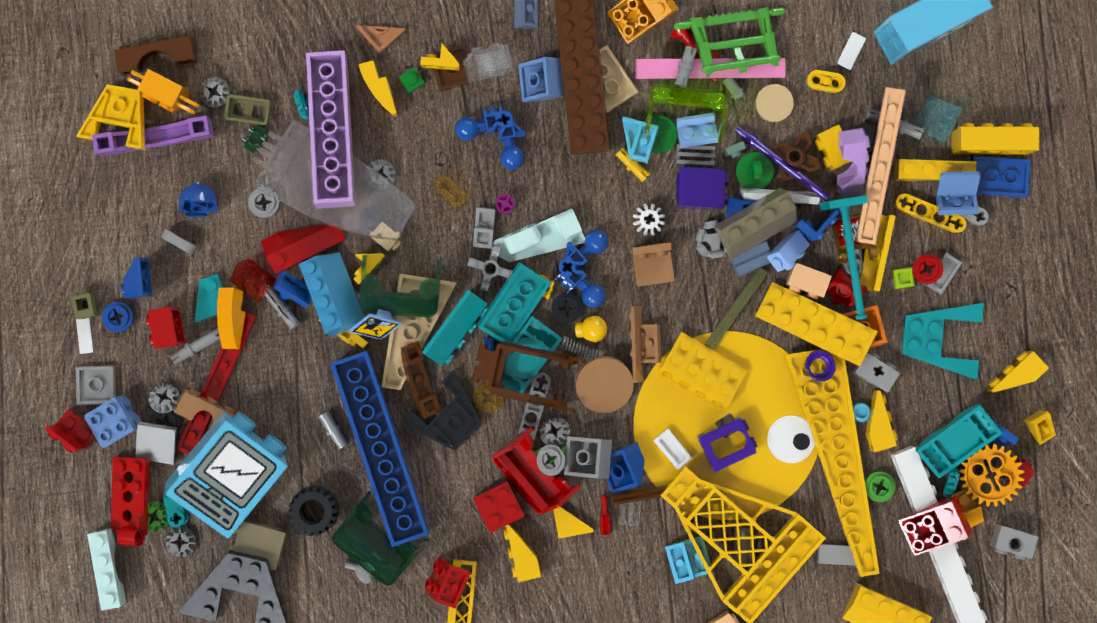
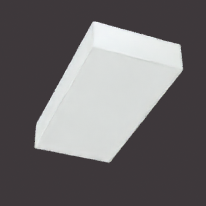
[653,428,692,470]

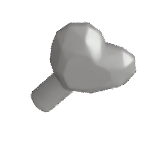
[345,559,378,584]

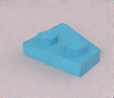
[622,116,659,164]

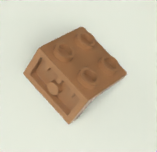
[631,242,675,287]

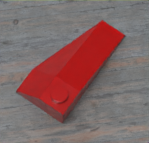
[261,223,346,275]

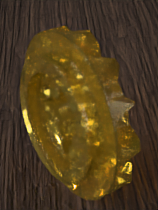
[473,382,504,413]

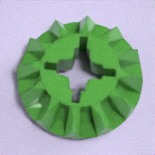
[865,471,895,502]
[148,501,169,532]

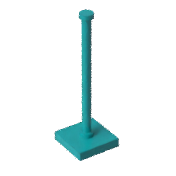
[819,195,869,320]

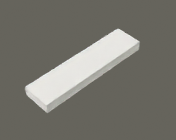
[740,188,820,204]

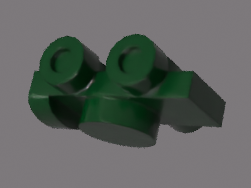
[242,125,269,153]

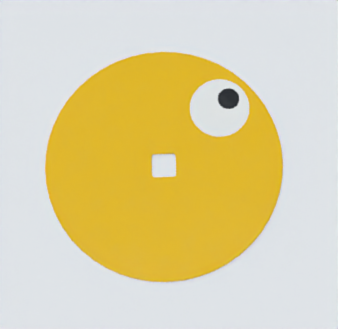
[633,331,818,520]

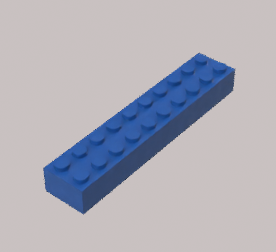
[330,351,430,547]

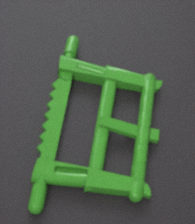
[674,7,785,77]

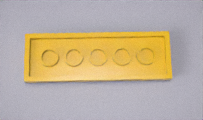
[755,282,878,367]

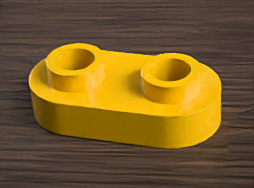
[806,70,846,93]

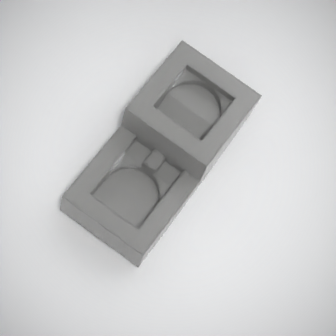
[473,207,496,249]

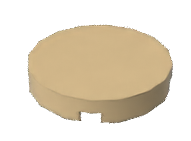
[755,84,794,122]

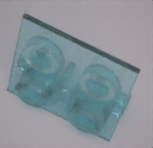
[913,95,963,144]

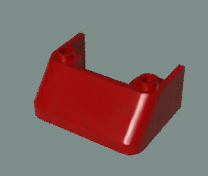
[491,427,580,515]

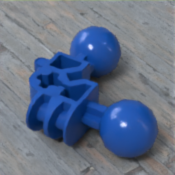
[455,103,526,170]
[555,230,609,308]

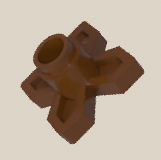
[772,133,821,181]

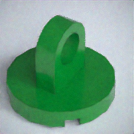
[735,152,774,189]

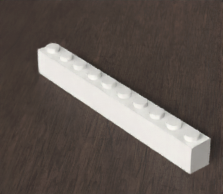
[890,446,987,623]

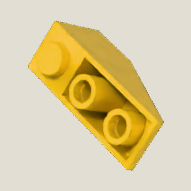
[986,351,1049,393]
[865,390,898,452]
[503,524,541,582]

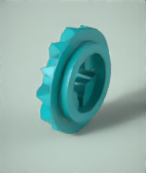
[294,89,309,120]
[943,468,960,498]

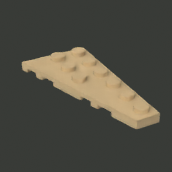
[381,274,457,390]

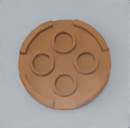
[576,356,633,413]

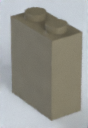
[230,519,289,570]

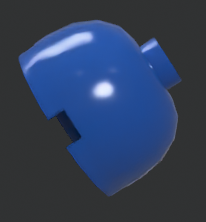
[179,182,218,217]

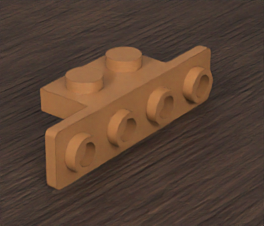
[629,306,661,383]

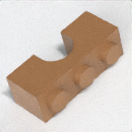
[174,388,236,429]

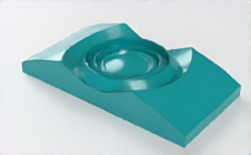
[501,316,563,393]
[915,404,1003,479]

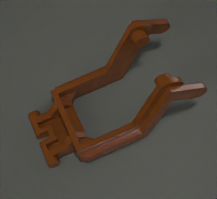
[471,341,586,412]

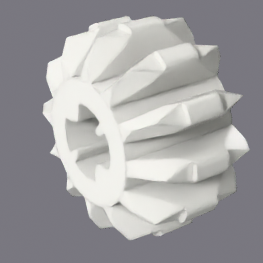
[633,204,665,236]

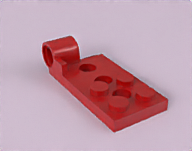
[111,457,150,547]

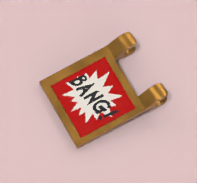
[831,215,879,264]

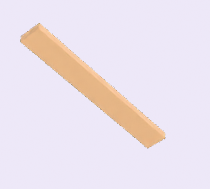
[856,87,906,245]

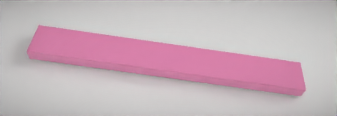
[635,58,785,79]

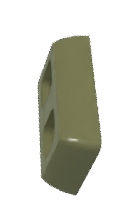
[224,94,270,125]

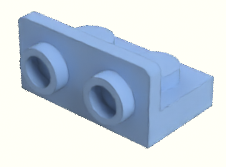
[676,113,719,148]

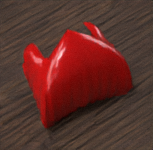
[826,268,867,308]

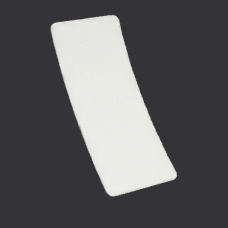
[837,32,866,70]

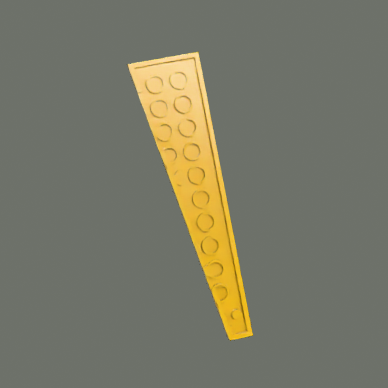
[785,349,880,577]

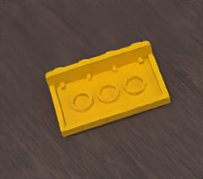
[659,332,748,409]

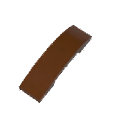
[401,340,441,419]

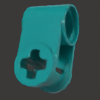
[163,492,189,527]

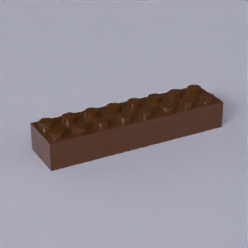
[554,0,611,156]

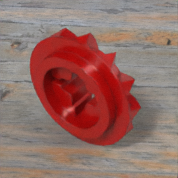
[912,254,944,285]

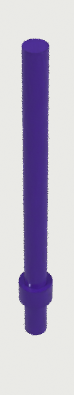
[735,126,831,201]

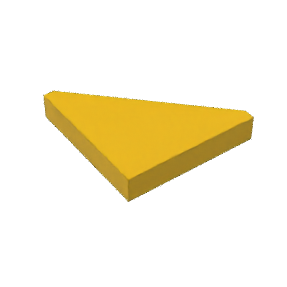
[553,507,593,538]

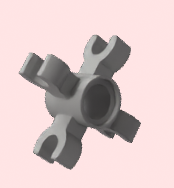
[467,245,513,292]

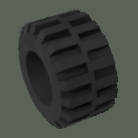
[288,486,339,536]

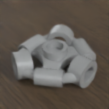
[695,220,727,259]

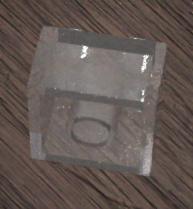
[463,43,513,83]

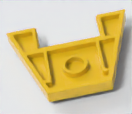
[77,84,145,151]

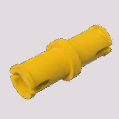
[615,147,650,182]

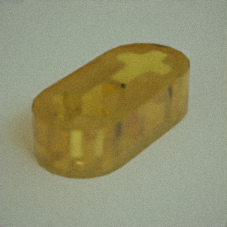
[435,176,466,207]

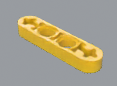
[894,194,966,233]

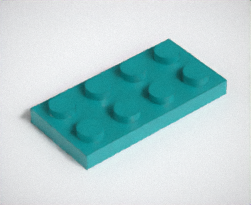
[477,262,551,343]

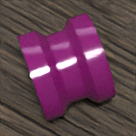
[496,194,515,214]

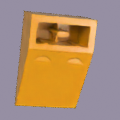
[607,0,679,44]

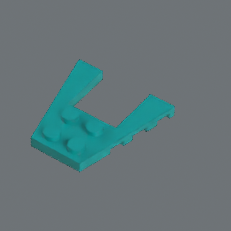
[901,303,984,380]

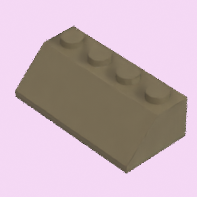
[714,188,797,260]

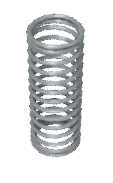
[559,336,604,361]

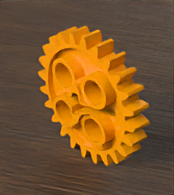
[959,444,1025,507]

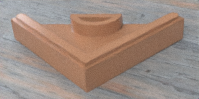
[356,25,406,54]

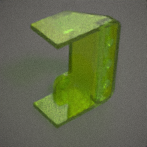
[645,82,727,142]

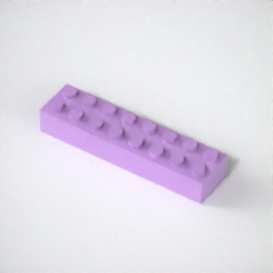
[306,50,356,209]

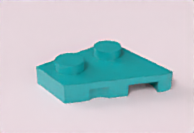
[195,274,224,322]

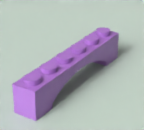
[92,116,214,157]

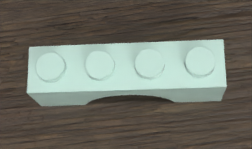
[87,528,126,611]

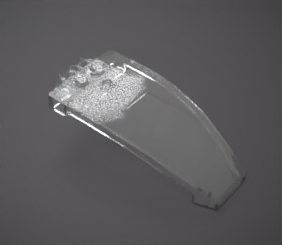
[252,120,417,241]

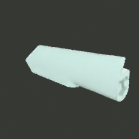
[491,208,585,262]

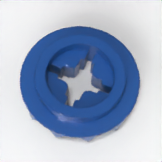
[102,302,134,332]

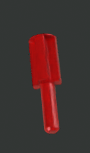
[600,495,611,535]

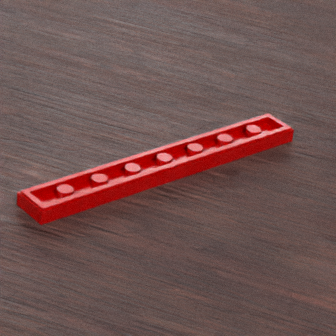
[176,310,257,454]

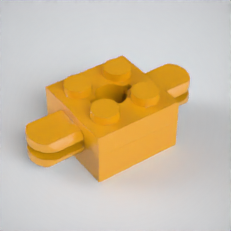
[127,69,201,115]

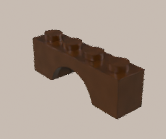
[114,34,198,76]

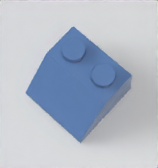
[518,57,565,102]

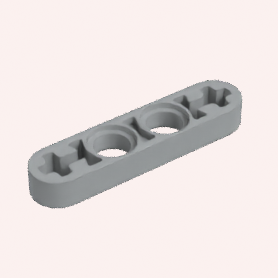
[518,372,551,441]

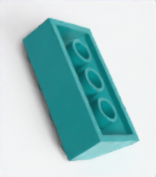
[422,290,488,366]

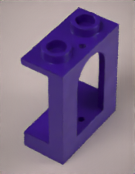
[697,417,758,472]

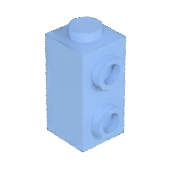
[767,230,810,272]

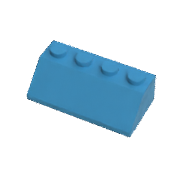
[299,252,365,337]

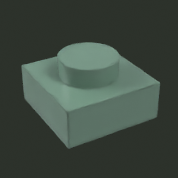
[723,141,746,159]

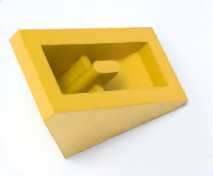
[1023,410,1056,445]

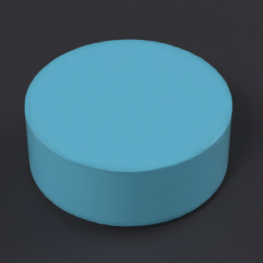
[853,403,871,422]

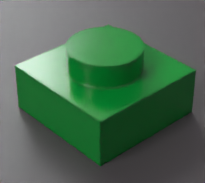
[399,67,425,94]

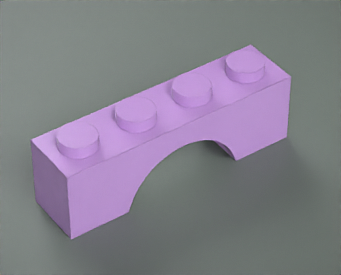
[837,128,870,199]

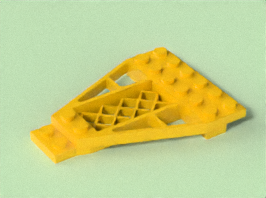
[660,466,826,623]

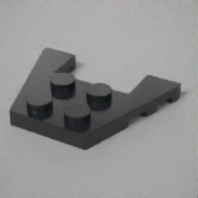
[401,370,482,451]

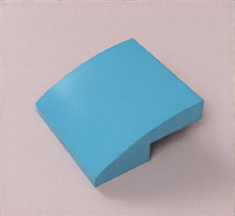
[665,535,713,584]

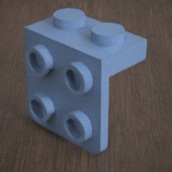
[936,171,980,215]
[85,394,141,448]

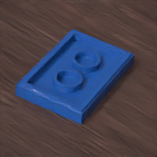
[971,155,1031,198]

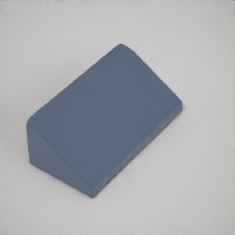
[514,0,538,29]

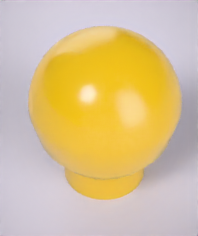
[575,316,607,342]

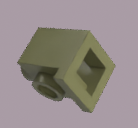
[71,290,99,320]

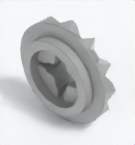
[199,77,230,108]
[365,159,396,190]
[248,187,280,218]
[148,383,180,413]
[539,417,570,446]
[537,445,567,476]
[165,526,196,558]

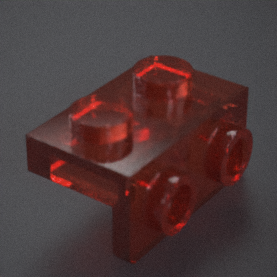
[229,258,276,303]

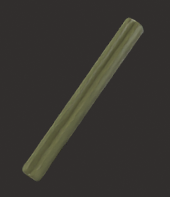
[706,267,768,348]

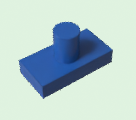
[274,270,311,307]

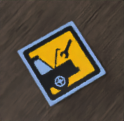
[349,309,402,340]

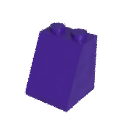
[676,167,728,209]

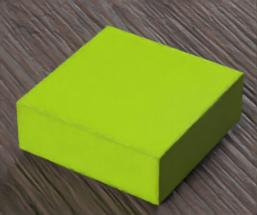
[892,267,915,289]

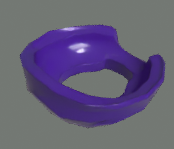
[805,350,836,382]

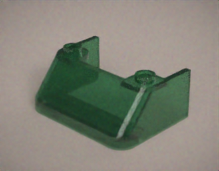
[360,255,441,317]
[332,491,429,586]

